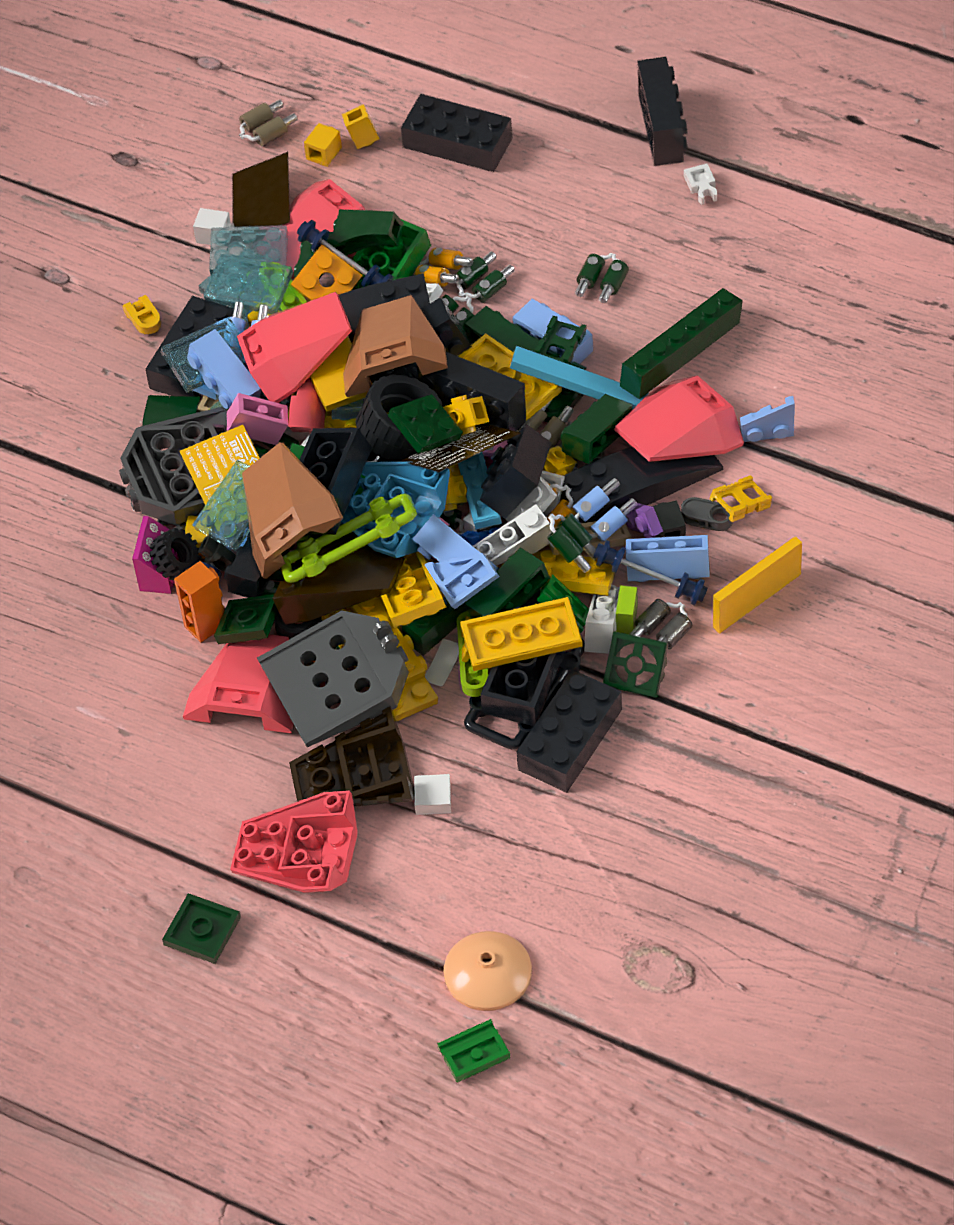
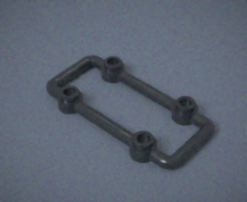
[464,638,585,750]

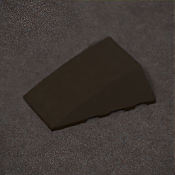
[289,706,414,806]

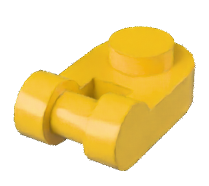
[122,295,161,334]

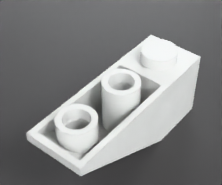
[473,504,552,566]
[584,585,620,654]

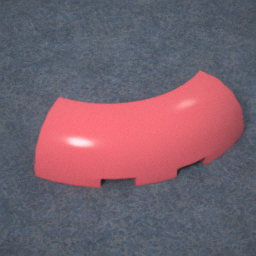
[288,378,326,432]

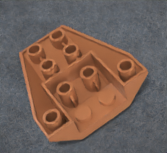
[343,295,448,397]
[242,442,343,579]

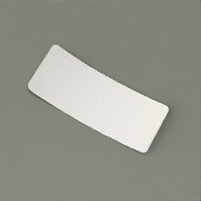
[425,639,459,686]

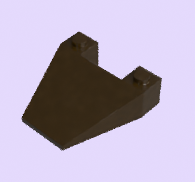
[273,534,405,624]

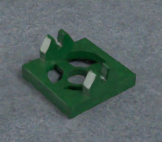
[603,631,669,697]

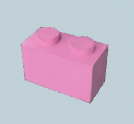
[226,393,288,445]

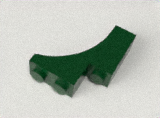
[294,209,404,279]

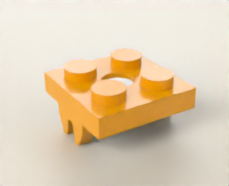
[290,244,363,302]

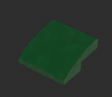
[142,395,200,439]

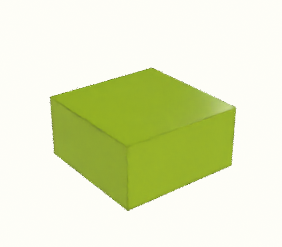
[616,585,638,634]

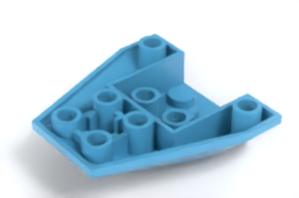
[341,462,450,558]

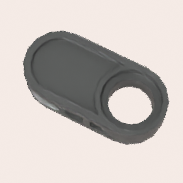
[681,497,733,531]

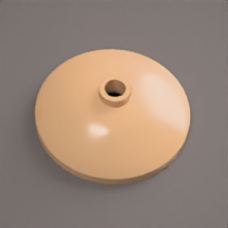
[444,931,532,1011]

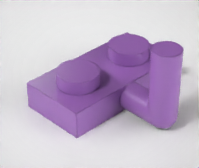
[624,503,663,538]

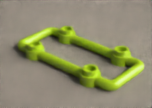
[281,494,417,583]

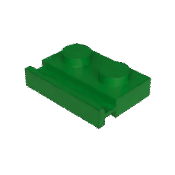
[537,574,589,633]
[437,1019,510,1083]

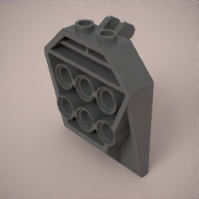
[119,406,227,525]
[257,611,409,747]

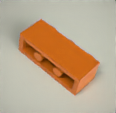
[174,561,225,643]

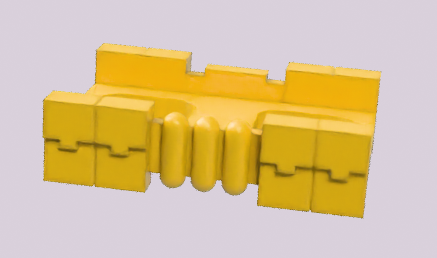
[709,475,772,522]

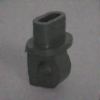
[198,535,236,571]

